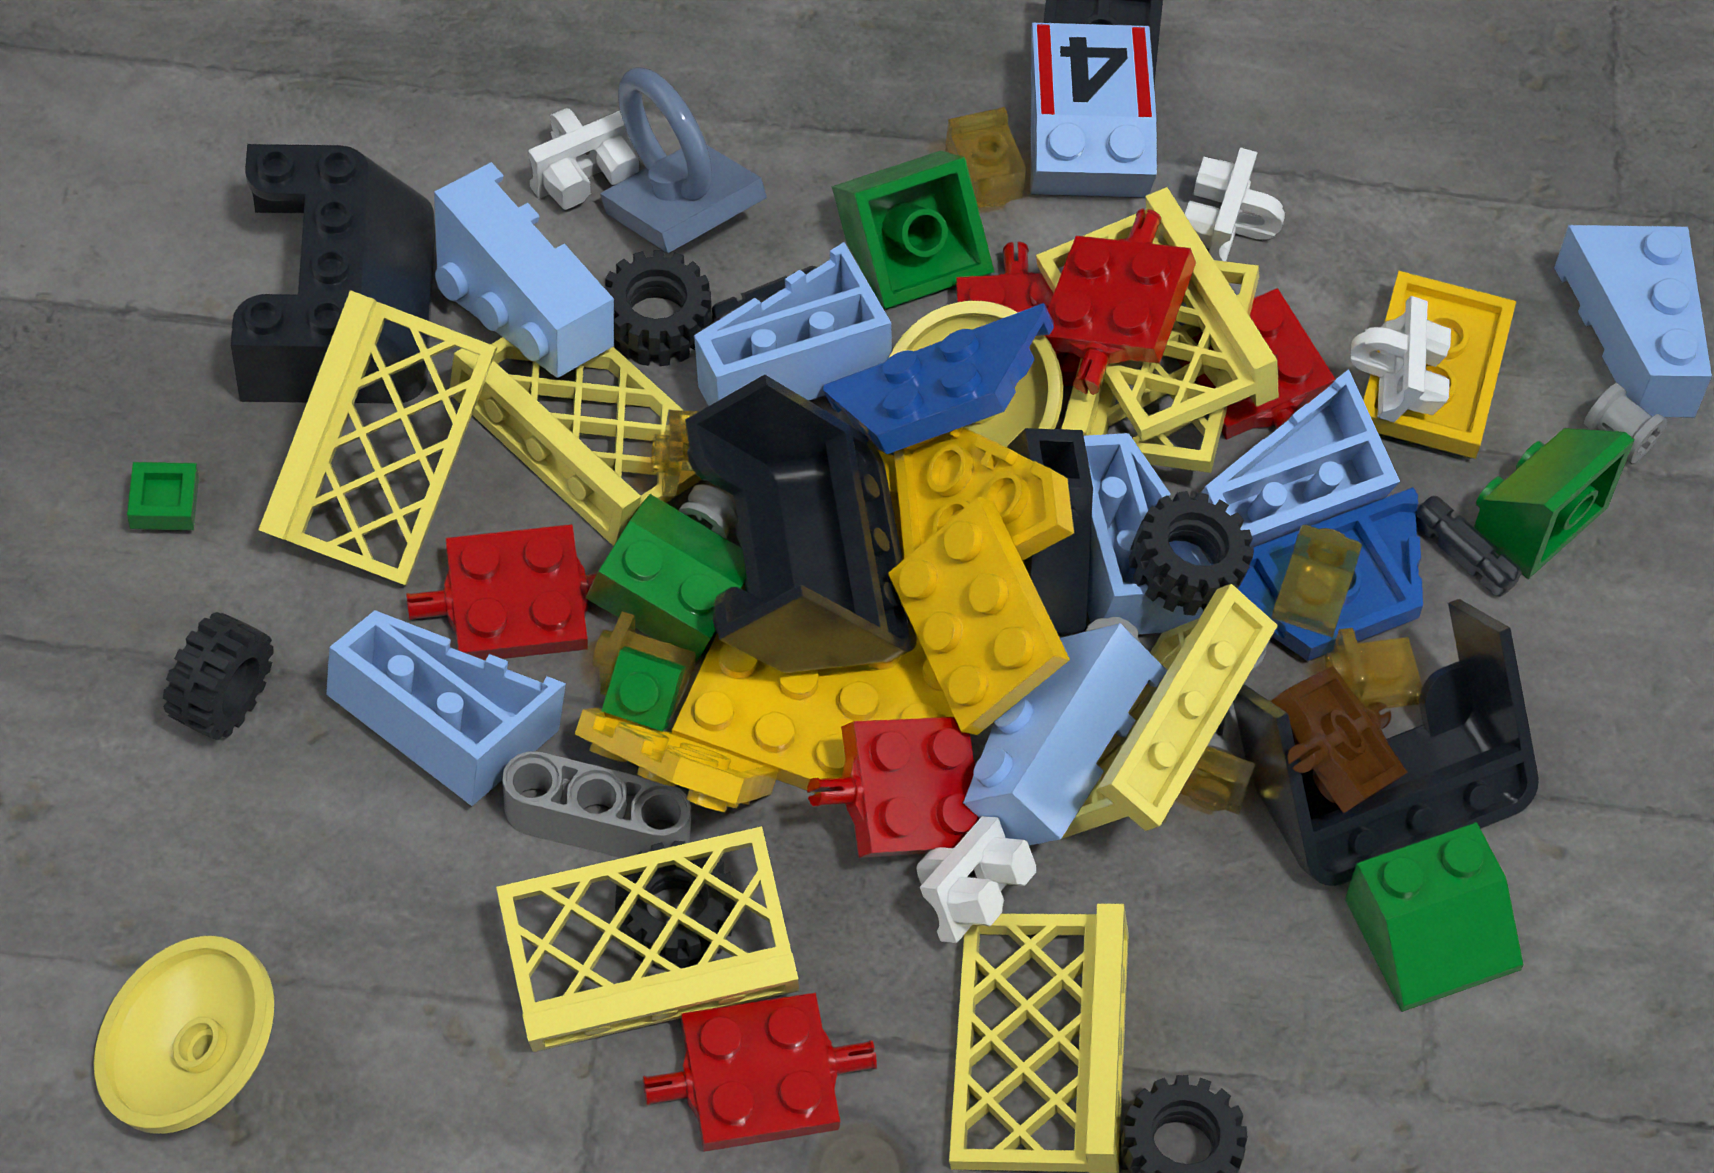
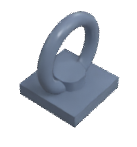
[600,67,767,253]

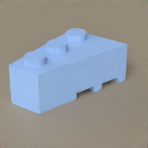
[434,162,614,378]
[694,242,892,406]
[1201,369,1400,562]
[1084,433,1211,634]
[326,610,566,806]
[963,623,1168,845]

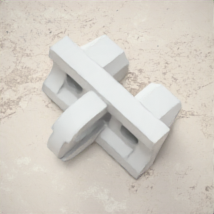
[528,108,639,210]
[1185,148,1285,261]
[1351,296,1451,423]
[916,816,1036,943]

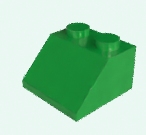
[831,151,995,309]
[1474,428,1635,579]
[586,494,747,664]
[1345,823,1524,1012]

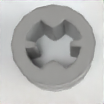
[678,485,738,539]

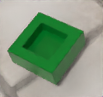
[127,462,199,530]
[602,646,686,732]

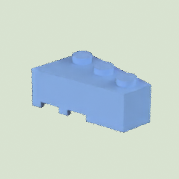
[1554,225,1712,418]

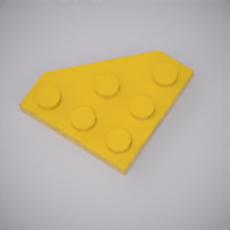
[894,427,1074,561]
[575,707,778,812]

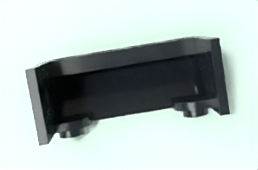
[1233,599,1539,886]

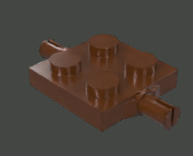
[1270,665,1408,813]

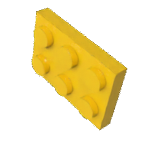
[1363,271,1516,459]
[888,497,1070,735]

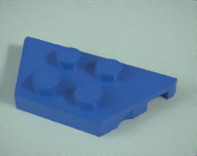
[823,303,1054,454]
[1210,487,1423,661]

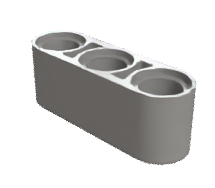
[502,751,691,858]

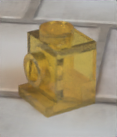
[945,107,1026,208]

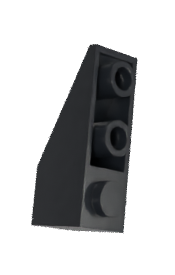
[1007,428,1093,636]

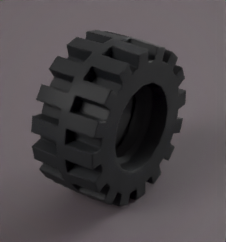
[604,250,712,366]
[1129,491,1254,616]
[163,612,274,740]
[615,841,736,971]
[1120,1075,1248,1173]

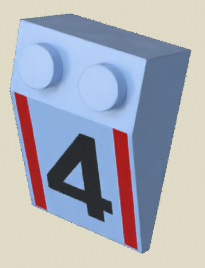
[1030,23,1157,197]

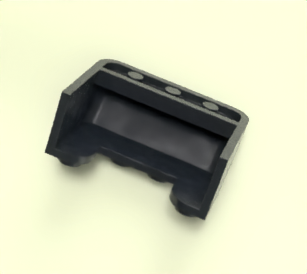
[231,144,435,404]
[685,375,917,673]

